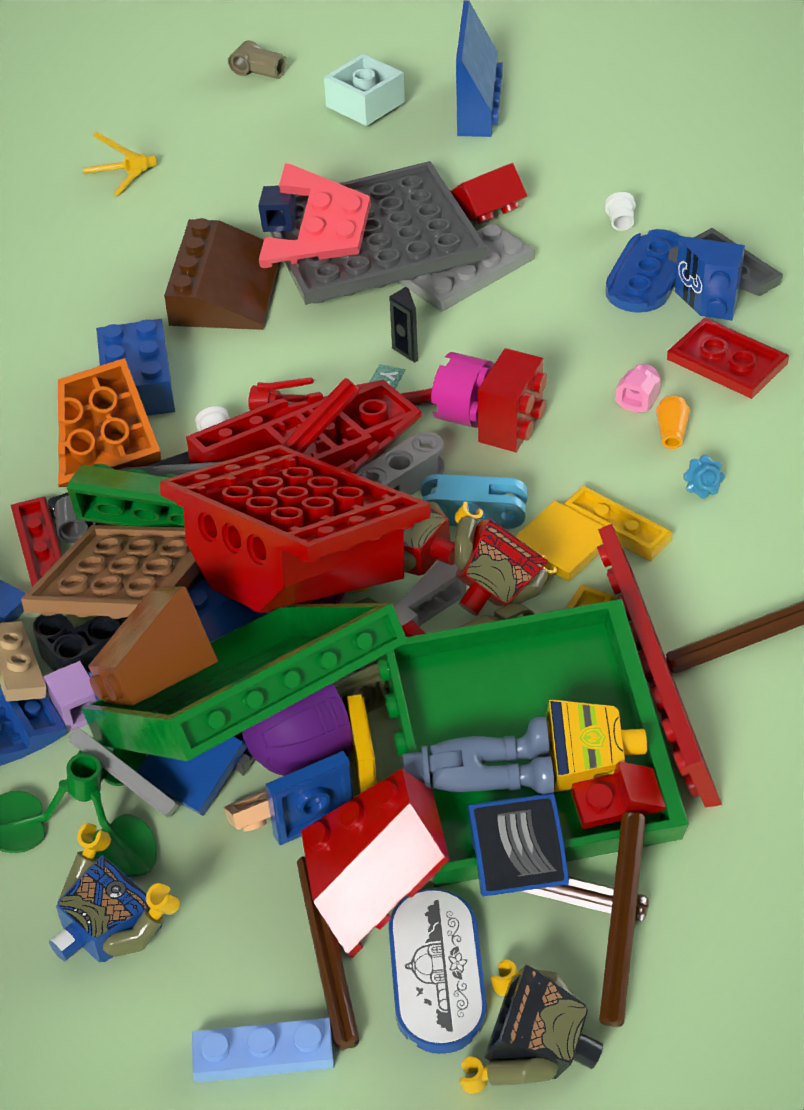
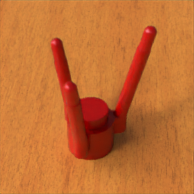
[248,377,314,411]

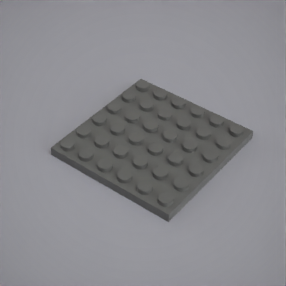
[270,161,488,305]

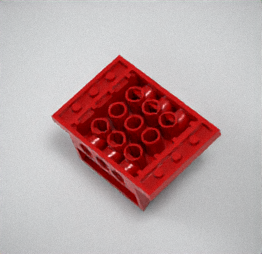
[159,444,430,613]

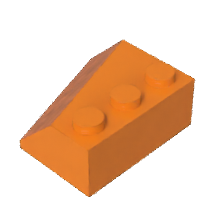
[58,358,161,487]

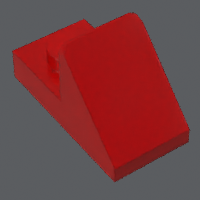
[571,762,666,829]

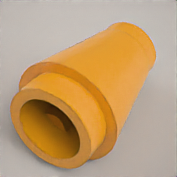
[656,396,690,449]

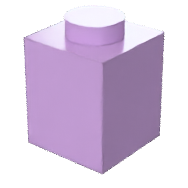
[43,661,96,733]

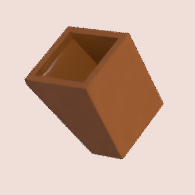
[88,586,218,706]

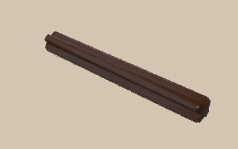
[666,600,804,674]
[599,811,645,1027]
[297,856,359,1050]

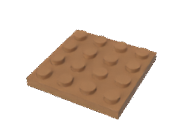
[21,525,201,619]

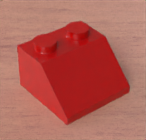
[450,163,527,225]

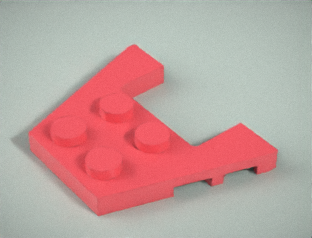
[259,163,371,268]

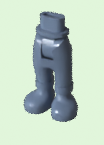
[403,716,554,794]

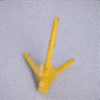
[83,132,156,196]

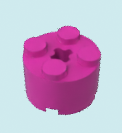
[431,352,494,428]

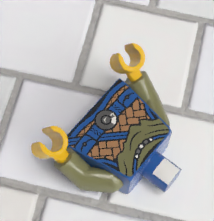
[49,823,180,962]

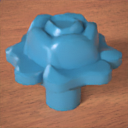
[683,455,725,499]

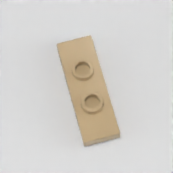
[0,621,46,702]

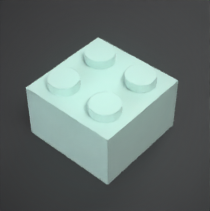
[324,54,405,126]

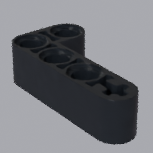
[33,614,128,677]

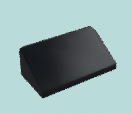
[389,287,418,363]

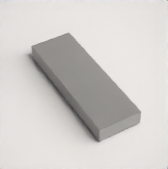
[69,726,180,817]

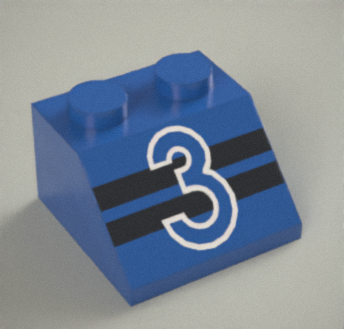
[675,236,745,321]

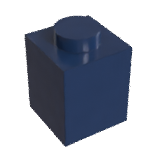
[258,185,298,232]

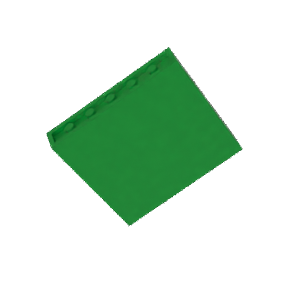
[377,599,689,888]
[81,603,408,761]

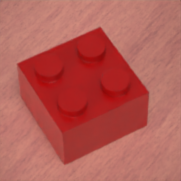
[478,348,547,453]

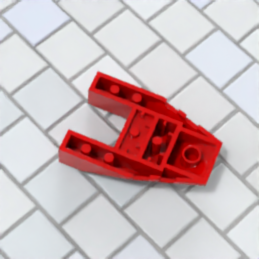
[186,380,422,474]

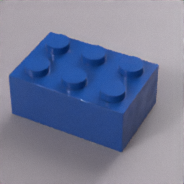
[96,319,175,416]

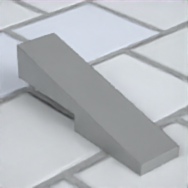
[356,561,466,672]

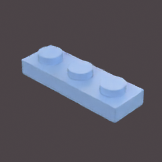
[192,1017,334,1082]

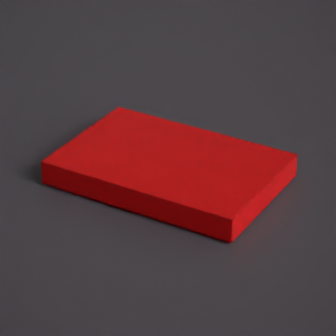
[667,317,789,399]

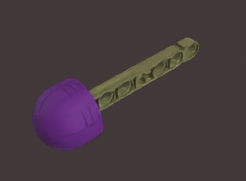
[242,602,535,776]

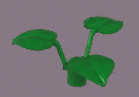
[0,736,157,877]

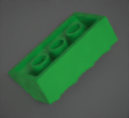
[67,464,185,528]

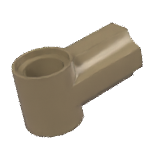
[228,40,287,79]

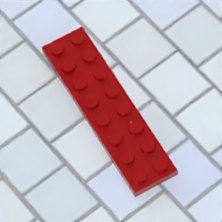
[597,524,722,808]

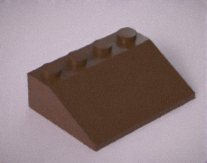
[164,218,281,330]

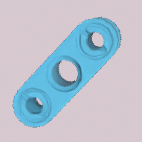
[420,474,528,529]

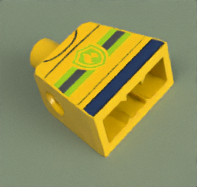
[546,700,647,792]

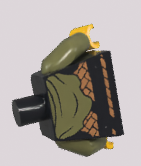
[459,959,603,1094]

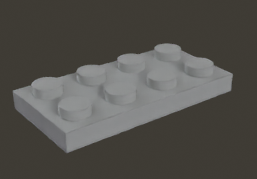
[400,223,535,312]

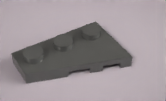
[668,228,783,296]

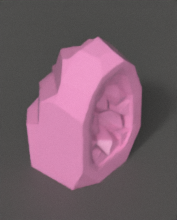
[616,364,661,413]

